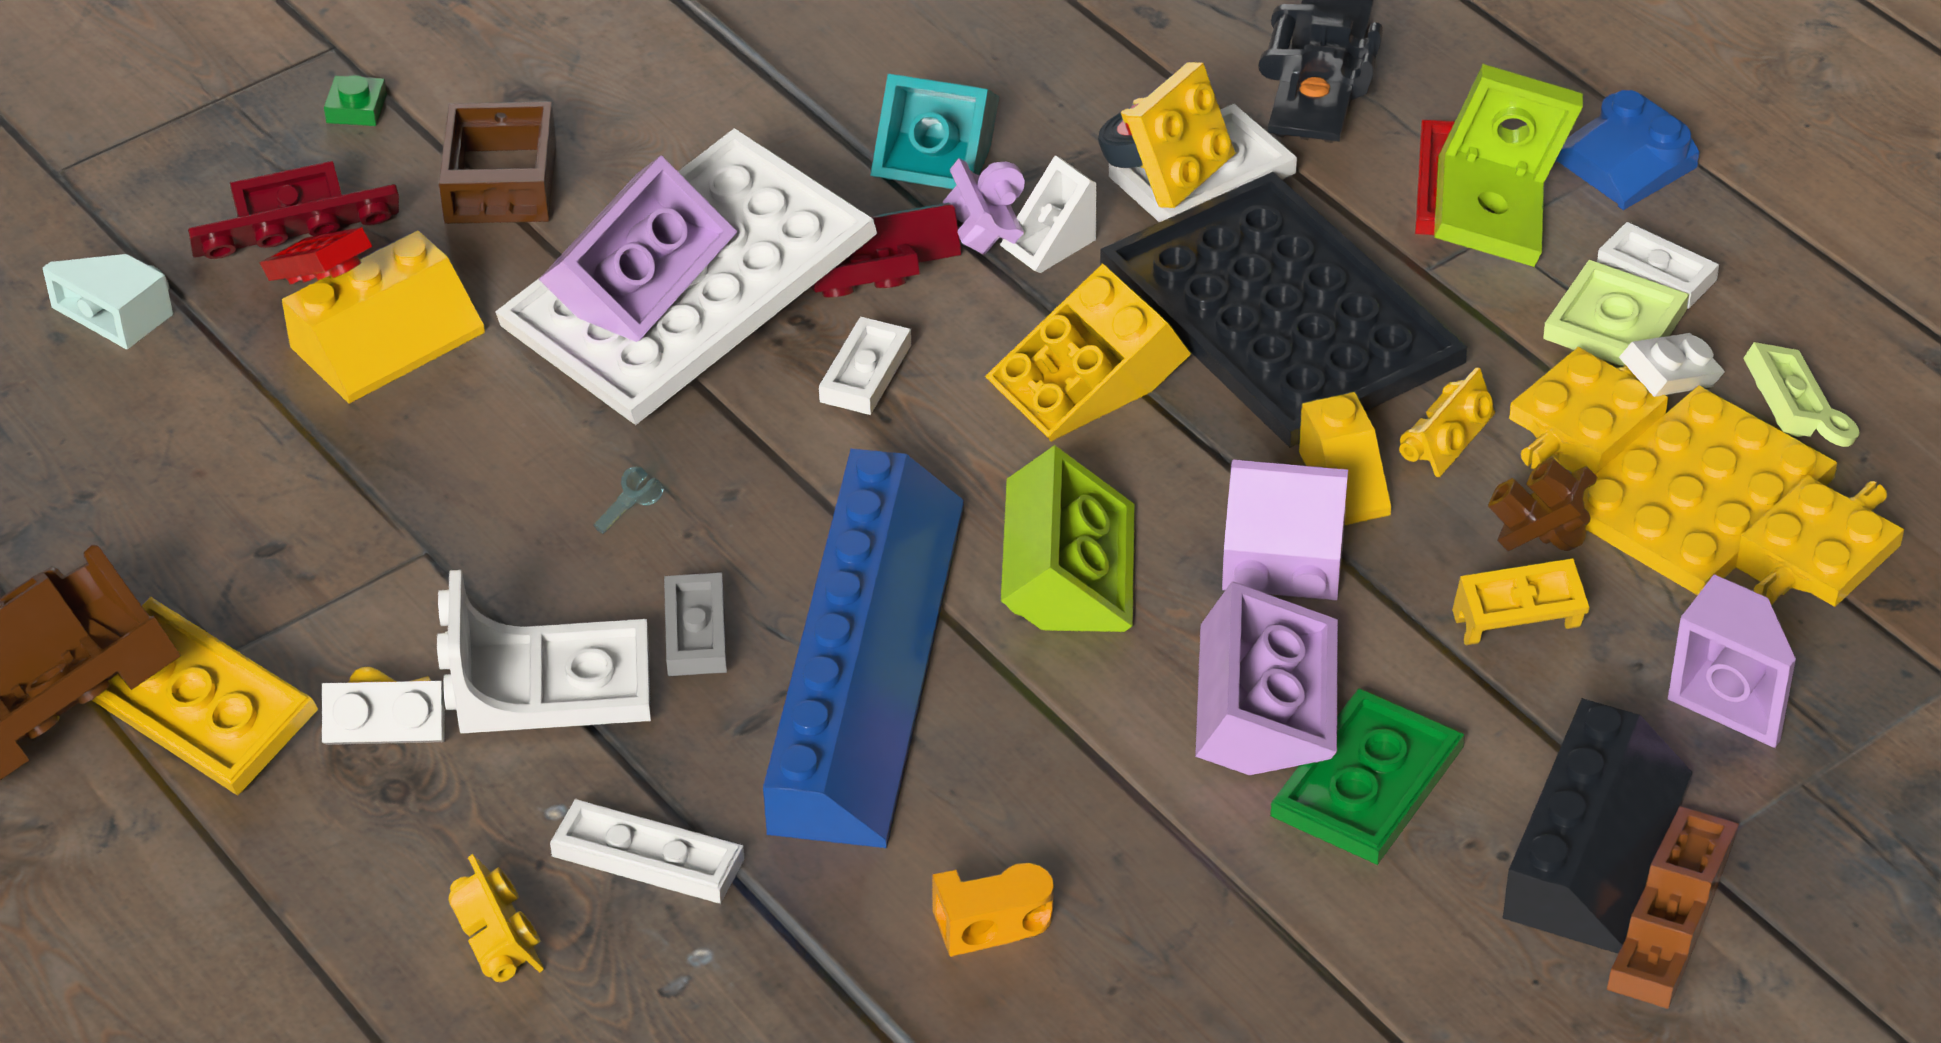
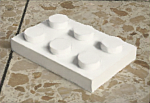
[1109,104,1297,222]

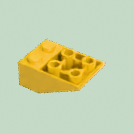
[985,263,1191,441]

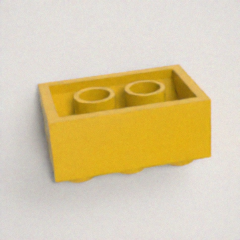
[282,230,485,404]

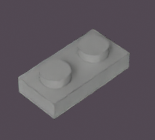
[664,572,727,676]

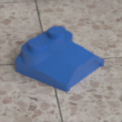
[1555,90,1699,210]

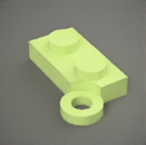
[1743,342,1860,447]

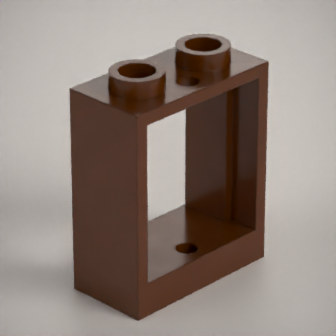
[439,102,556,224]

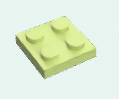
[1543,260,1689,367]

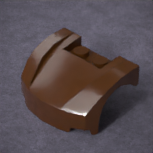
[0,545,181,780]

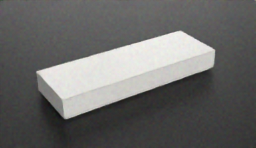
[550,799,744,904]

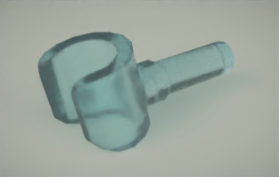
[593,467,663,534]

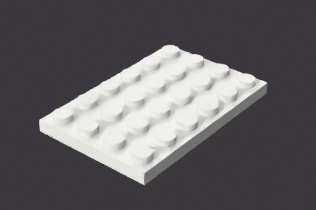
[495,128,877,425]

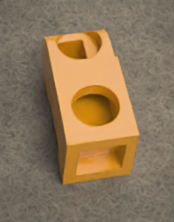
[932,863,1054,957]

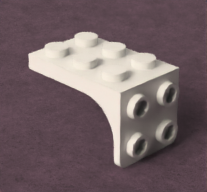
[437,570,651,734]

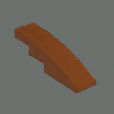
[1607,806,1739,1009]

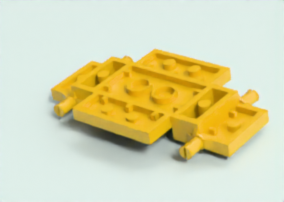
[1509,347,1904,607]

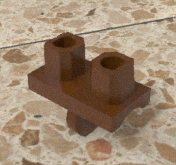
[1488,457,1598,551]

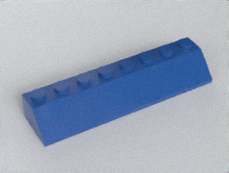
[763,448,964,848]

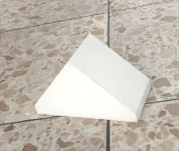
[1000,155,1096,273]

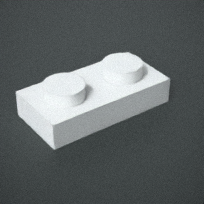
[1597,222,1719,309]
[819,316,911,415]
[1619,333,1725,397]
[322,681,445,745]

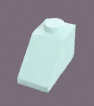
[43,254,173,350]

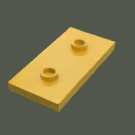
[92,597,318,796]

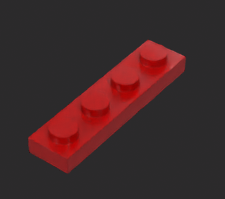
[259,227,373,285]

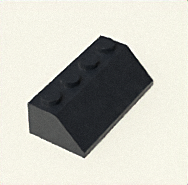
[1503,698,1693,954]

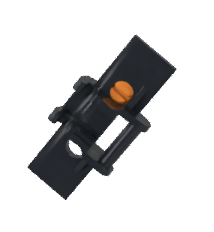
[1258,0,1383,143]

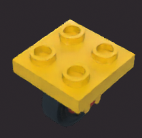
[1098,62,1236,208]

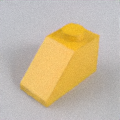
[1299,392,1391,526]

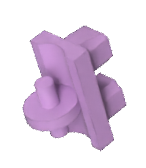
[943,158,1025,254]

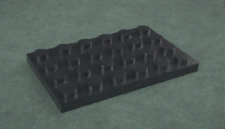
[1100,172,1468,448]

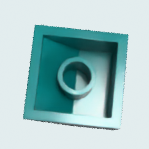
[870,74,999,189]

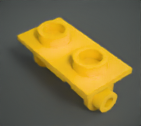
[1399,368,1495,477]
[448,854,545,982]

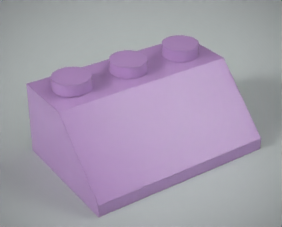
[539,155,737,342]
[1195,582,1338,775]

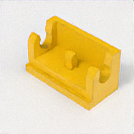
[1452,558,1589,645]

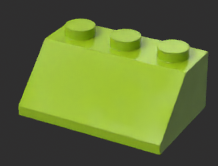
[1001,445,1135,632]

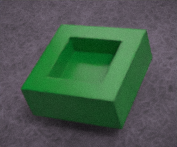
[324,75,387,126]

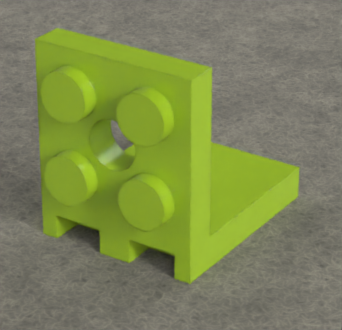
[1434,64,1583,267]

